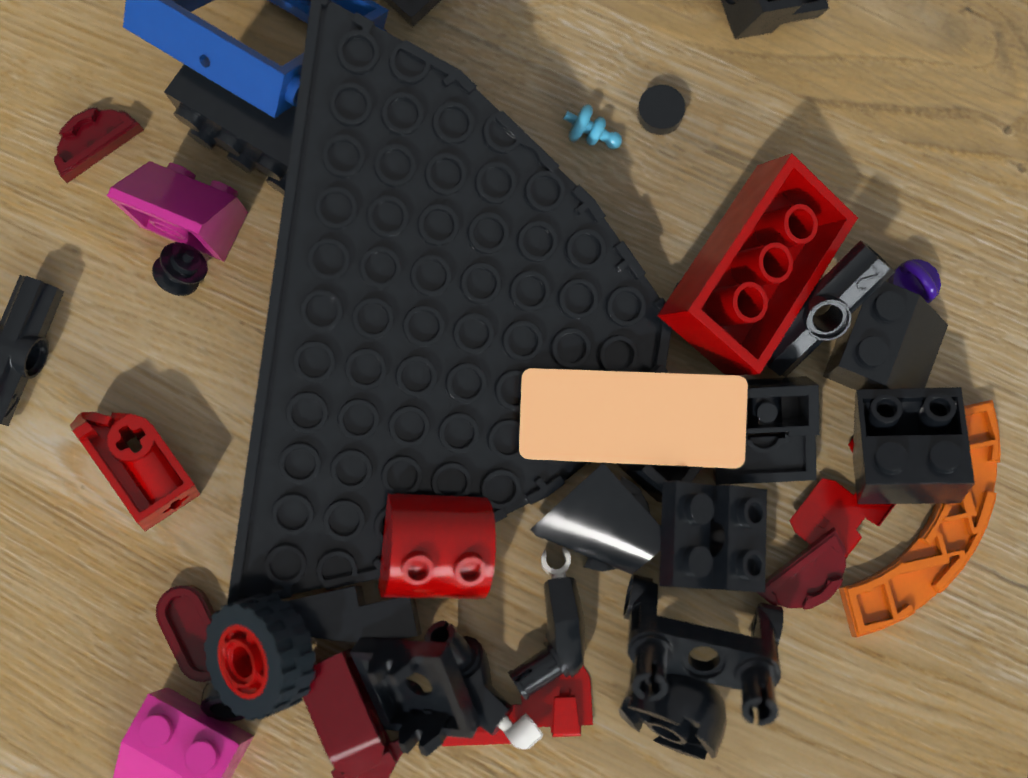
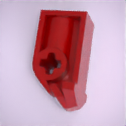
[70,412,201,532]

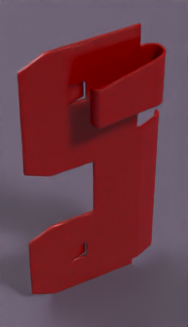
[789,437,896,558]
[442,666,593,746]

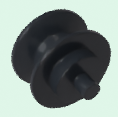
[152,242,208,296]

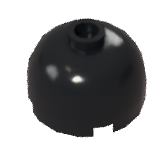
[618,674,727,760]

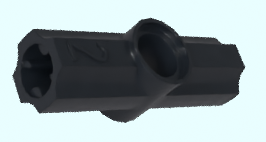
[766,240,895,377]
[0,275,64,426]

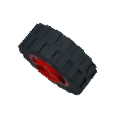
[204,593,316,721]

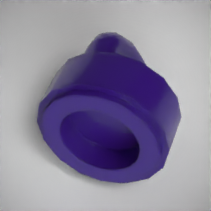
[888,259,941,304]

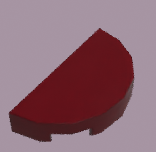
[54,107,144,183]
[756,527,846,610]

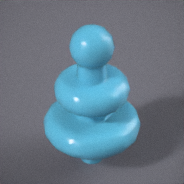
[563,104,622,149]

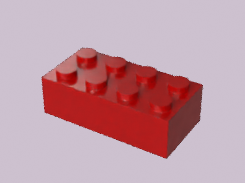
[657,153,858,375]

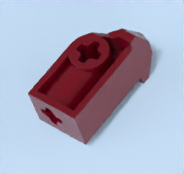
[303,648,402,778]

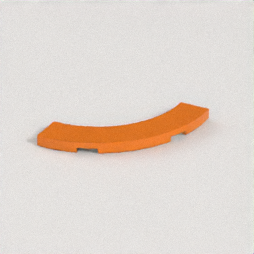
[839,400,1001,637]

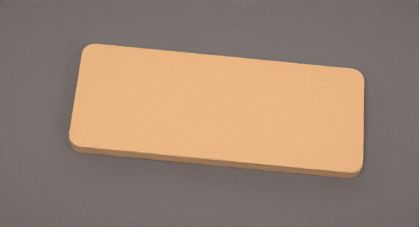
[519,368,748,468]

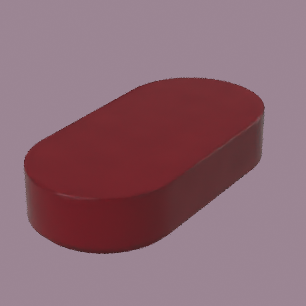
[156,585,215,682]

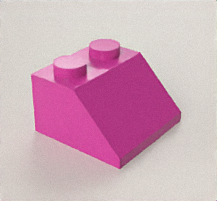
[107,161,248,262]
[113,687,254,778]

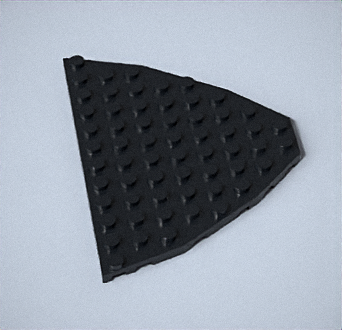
[227,0,672,604]

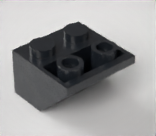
[853,387,975,504]

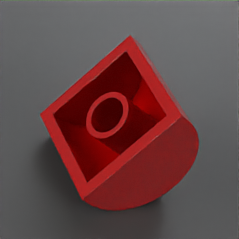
[378,493,496,599]

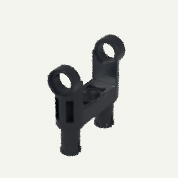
[623,574,783,726]

